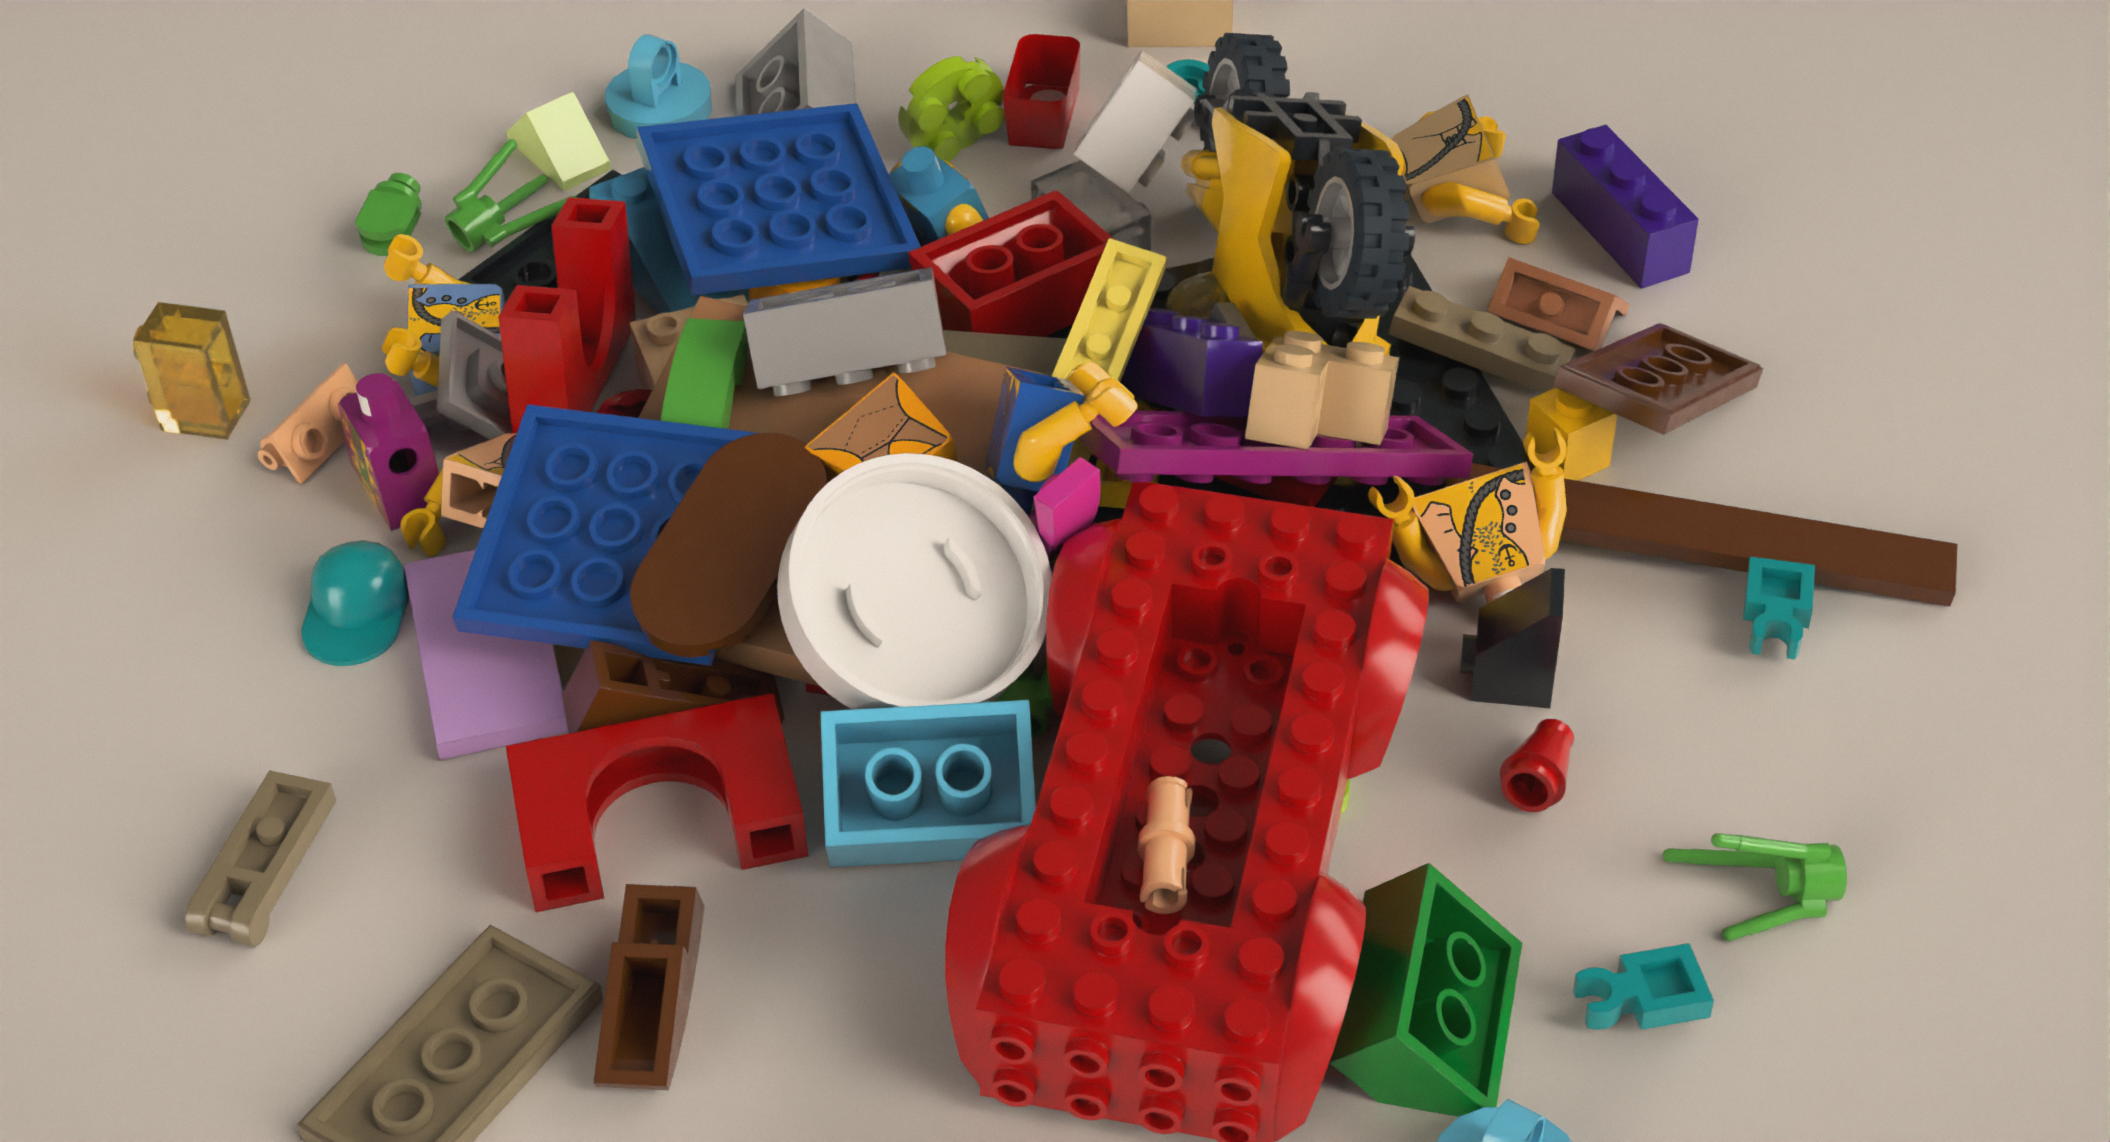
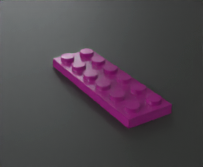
[1077,410,1473,486]

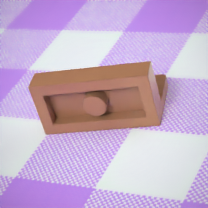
[1487,257,1630,351]

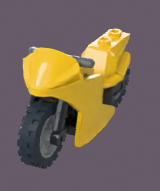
[1180,33,1415,356]

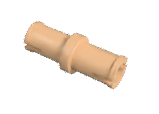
[1137,776,1195,914]

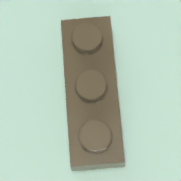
[1388,286,1576,393]

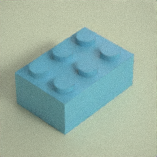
[820,700,1036,868]

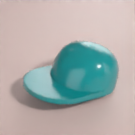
[302,540,409,666]

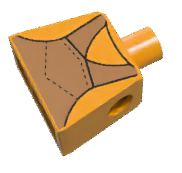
[804,372,958,483]

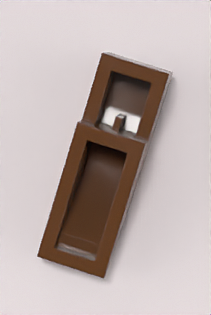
[593,884,705,1091]

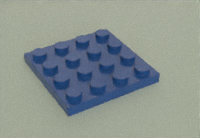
[636,103,921,296]
[452,405,757,666]

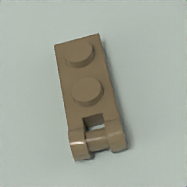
[185,770,336,947]

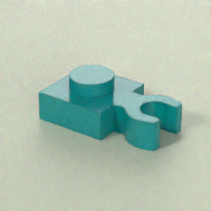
[1743,557,1815,660]
[1573,943,1714,1030]

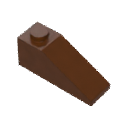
[562,640,785,733]

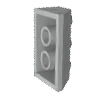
[735,8,856,116]
[743,267,946,396]

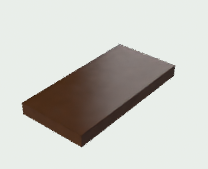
[1553,323,1764,435]

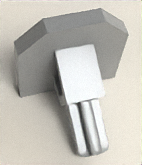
[408,310,512,439]

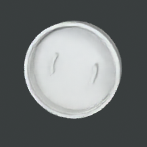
[777,453,1052,709]

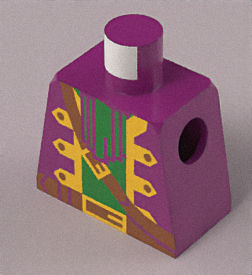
[338,373,439,531]

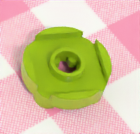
[898,56,1005,162]

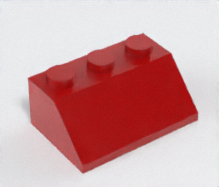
[908,190,1115,337]

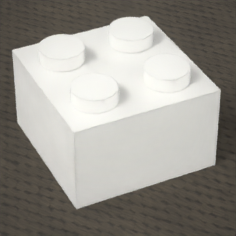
[1073,50,1196,193]

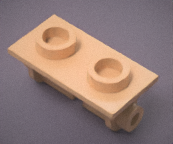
[258,363,358,484]

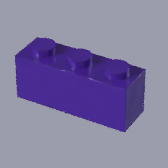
[1552,124,1699,289]
[1120,309,1263,417]

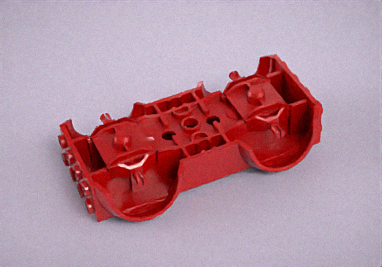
[945,481,1429,1142]

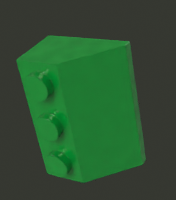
[1329,863,1522,1117]

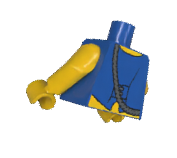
[986,362,1137,516]

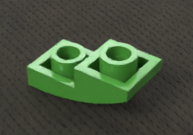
[661,318,748,429]

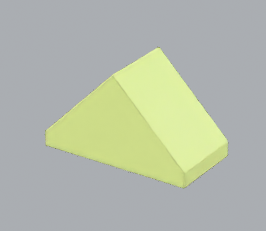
[506,92,611,191]

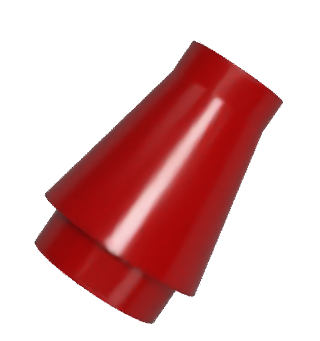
[1500,719,1574,812]

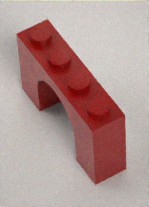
[498,197,636,433]
[506,693,809,913]

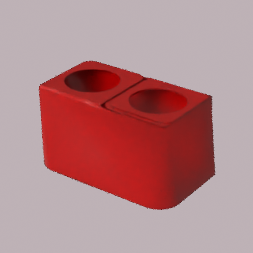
[1003,34,1080,149]

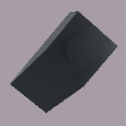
[1460,568,1565,708]

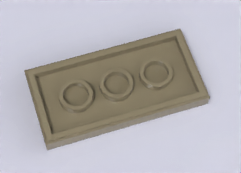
[297,924,603,1142]

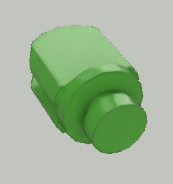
[355,173,422,256]

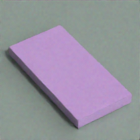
[404,549,569,760]

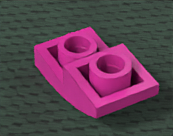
[1028,457,1101,563]

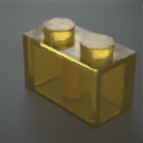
[133,302,251,440]

